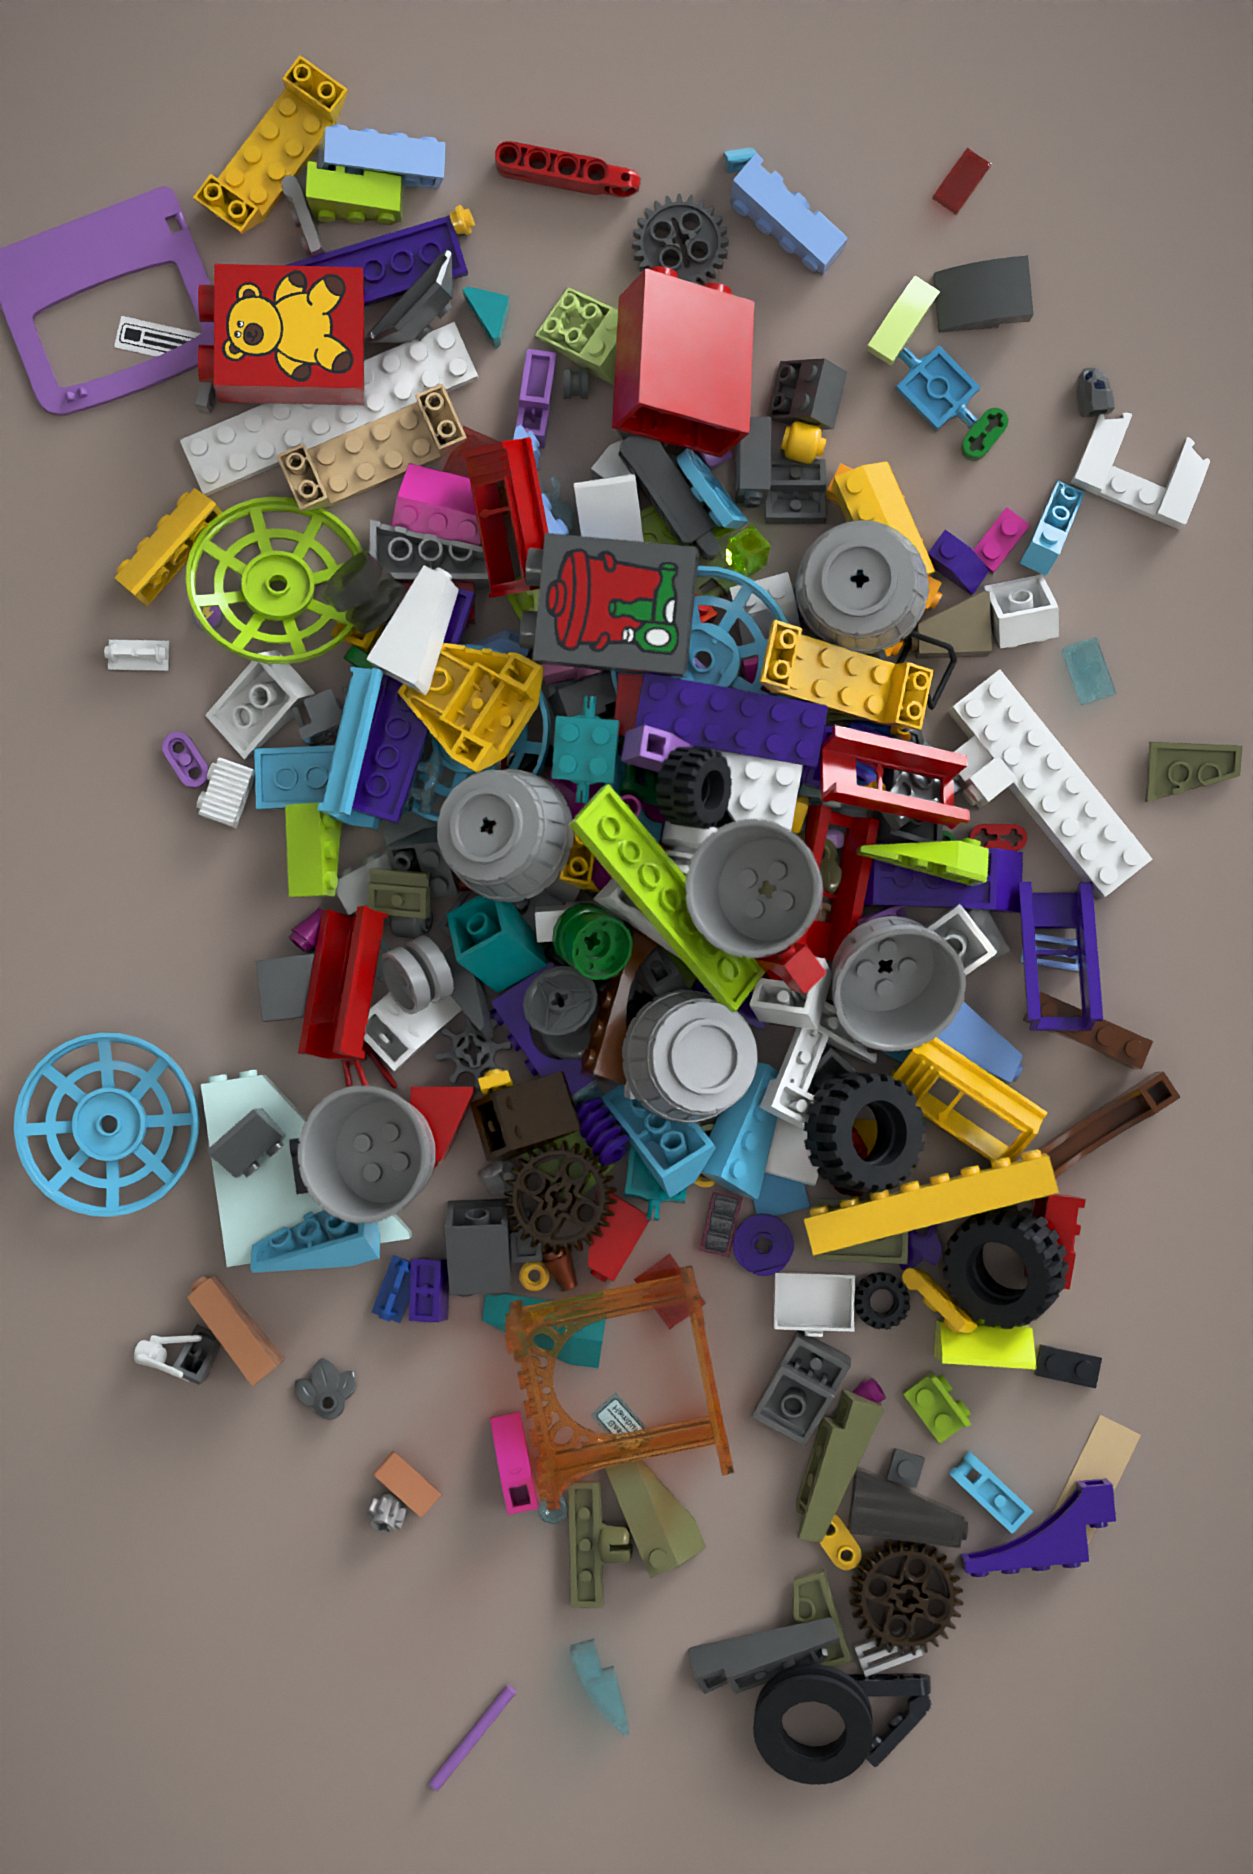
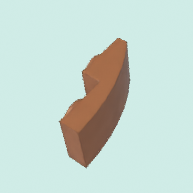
[372,1451,442,1518]

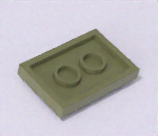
[815,1198,908,1264]

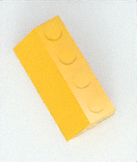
[832,461,935,575]
[114,488,222,607]

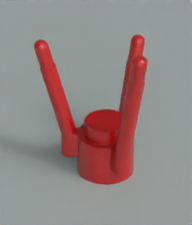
[341,1042,397,1089]

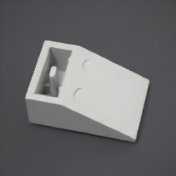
[364,993,462,1071]

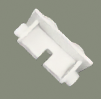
[104,640,169,671]

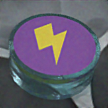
[192,606,224,631]

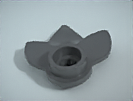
[295,1358,356,1420]

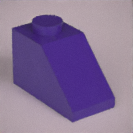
[928,529,990,596]

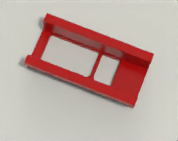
[461,437,549,598]
[820,725,970,829]
[796,804,880,961]
[298,906,388,1060]

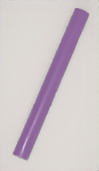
[429,1685,516,1791]

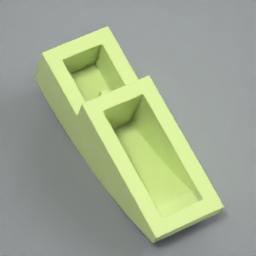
[867,276,940,366]

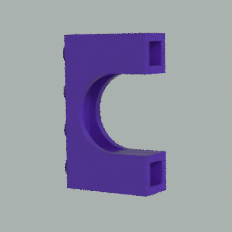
[490,961,595,1096]

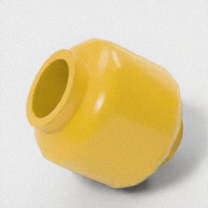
[780,421,826,464]

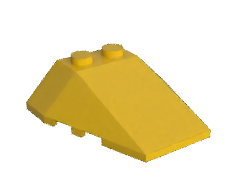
[398,643,544,773]

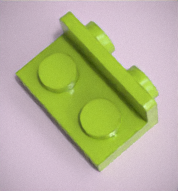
[902,1371,972,1444]

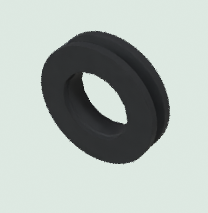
[753,1664,873,1785]

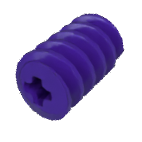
[575,1097,630,1165]

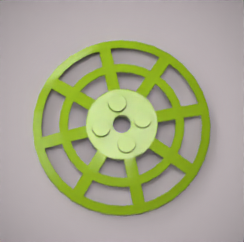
[186,497,369,664]

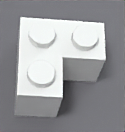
[954,736,1017,809]
[750,957,832,1030]

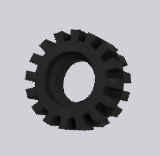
[854,1272,911,1330]

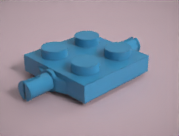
[895,345,981,432]

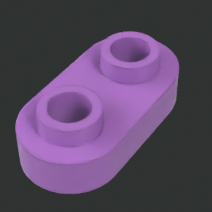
[162,732,209,788]

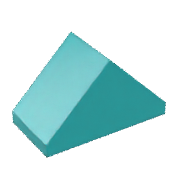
[462,286,510,349]

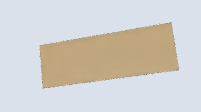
[1052,1415,1141,1544]

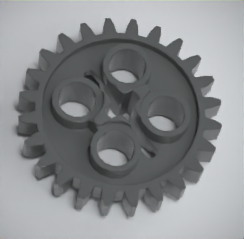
[632,194,729,285]

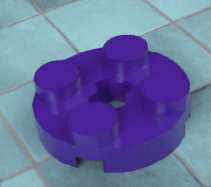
[733,1214,794,1276]

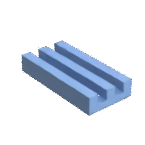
[1020,934,1079,972]

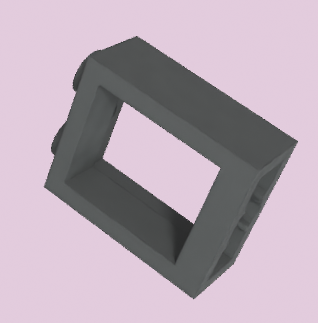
[735,417,771,508]

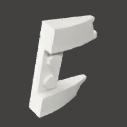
[1070,413,1210,530]
[759,1001,877,1129]

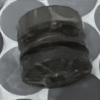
[322,551,405,634]

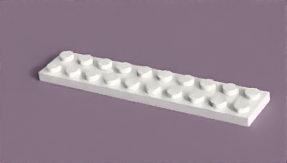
[180,322,479,496]

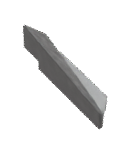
[689,1617,840,1694]

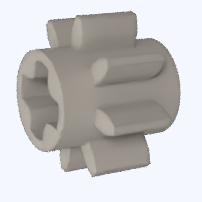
[367,1494,407,1533]

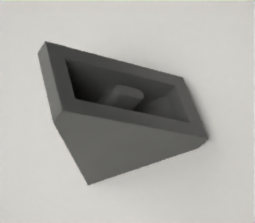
[173,1324,221,1385]

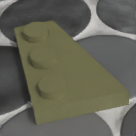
[793,1569,853,1667]

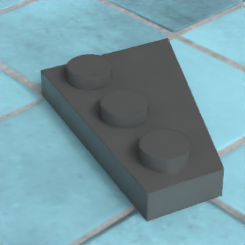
[880,740,961,832]

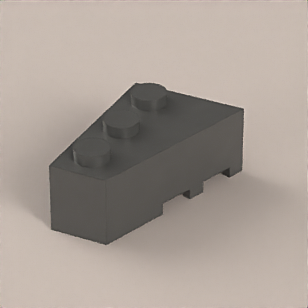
[548,671,617,719]

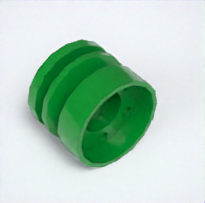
[552,903,633,980]

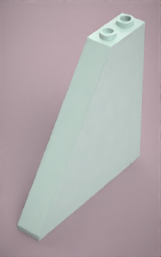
[201,1070,412,1267]

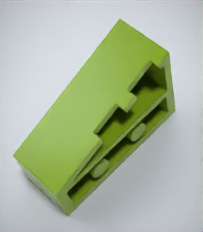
[306,161,404,225]
[285,803,342,898]

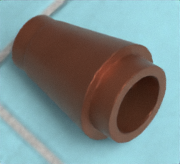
[542,1246,578,1292]

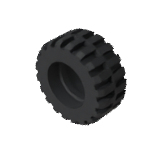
[804,1073,926,1193]
[942,1204,1068,1329]

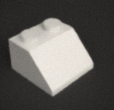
[728,572,802,645]
[984,574,1059,649]
[924,904,997,975]

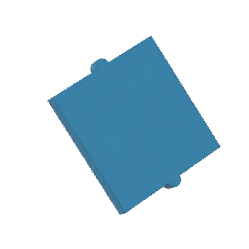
[750,1172,810,1216]

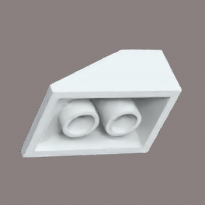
[205,650,316,759]

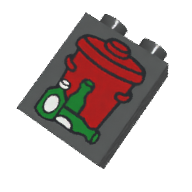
[519,533,699,678]

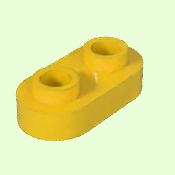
[819,1514,861,1570]

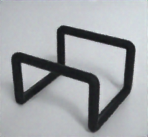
[896,631,957,710]

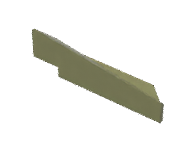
[796,1390,884,1542]

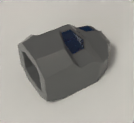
[1077,368,1115,418]

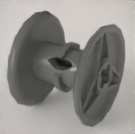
[523,966,599,1059]

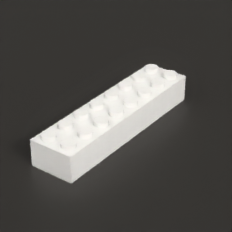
[948,669,1153,900]

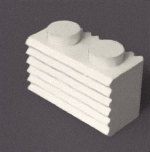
[196,757,255,829]

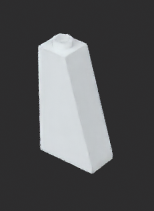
[366,566,459,696]

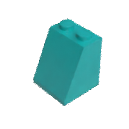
[447,895,548,993]

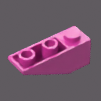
[490,1411,539,1515]

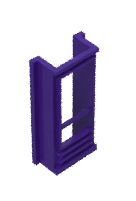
[1018,882,1103,1031]

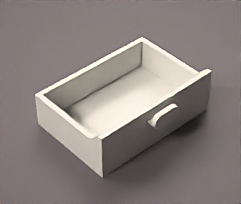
[773,1272,855,1337]

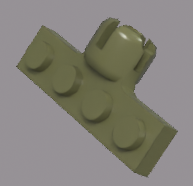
[568,1481,633,1608]

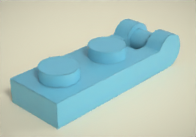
[948,1451,1033,1534]

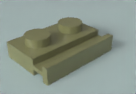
[368,868,431,919]

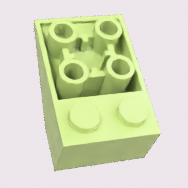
[535,287,618,385]

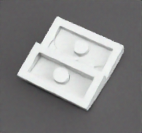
[765,1117,819,1186]

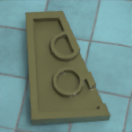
[1145,742,1242,802]

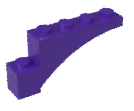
[961,1478,1116,1577]

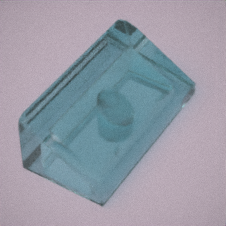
[1062,637,1117,705]

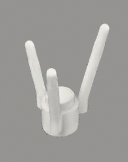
[134,1335,202,1382]

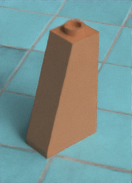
[187,1275,285,1386]

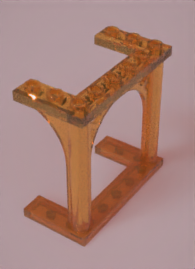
[505,1265,734,1511]

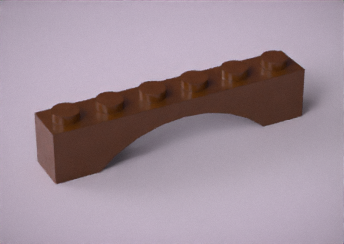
[580,921,659,1085]
[1038,1071,1181,1179]

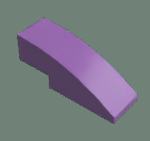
[515,349,557,449]

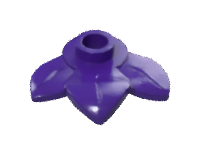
[899,1224,943,1271]

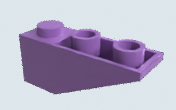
[621,725,695,773]

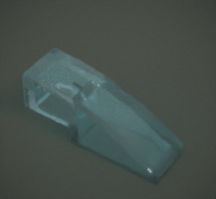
[570,1639,630,1736]

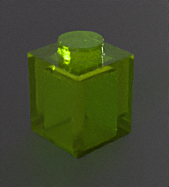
[725,525,771,577]

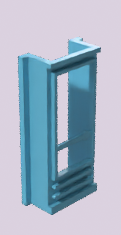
[317,667,383,830]

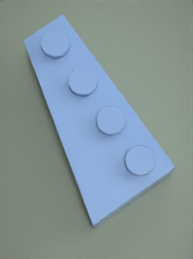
[318,125,445,188]
[730,153,848,275]

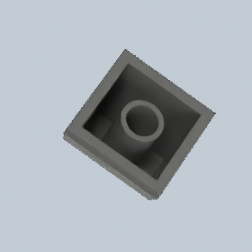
[445,1198,512,1297]

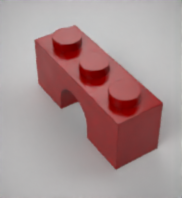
[754,942,827,994]

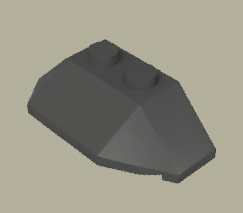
[364,249,453,343]

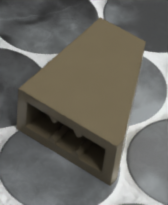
[910,591,992,659]

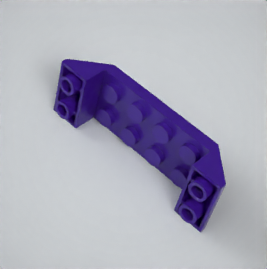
[841,843,1023,913]

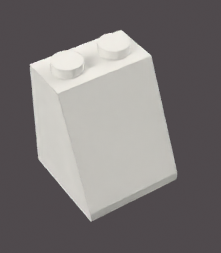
[574,474,644,542]

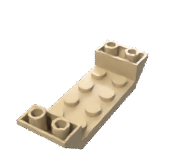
[276,383,467,511]

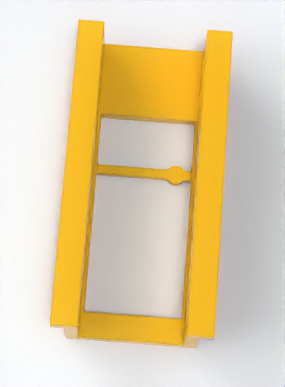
[889,1038,1047,1162]

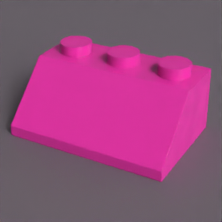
[391,463,482,547]

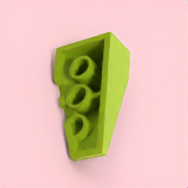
[856,837,989,887]

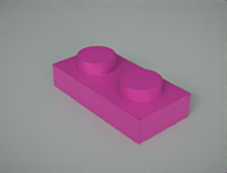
[973,507,1030,574]

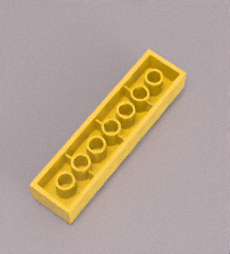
[804,1149,1059,1256]

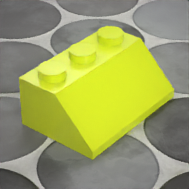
[934,1318,1036,1369]

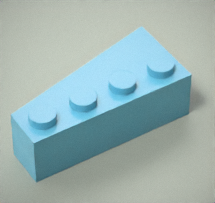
[701,1062,779,1200]

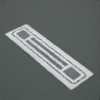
[114,316,200,357]

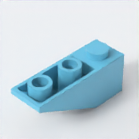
[1019,480,1085,576]

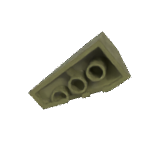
[601,1445,706,1579]

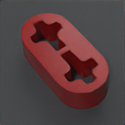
[968,824,1028,851]

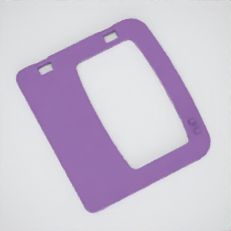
[0,186,214,416]

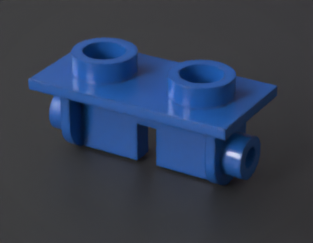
[371,1255,411,1323]

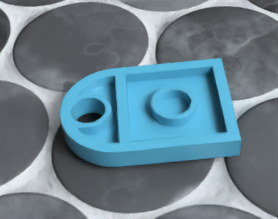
[677,448,749,529]

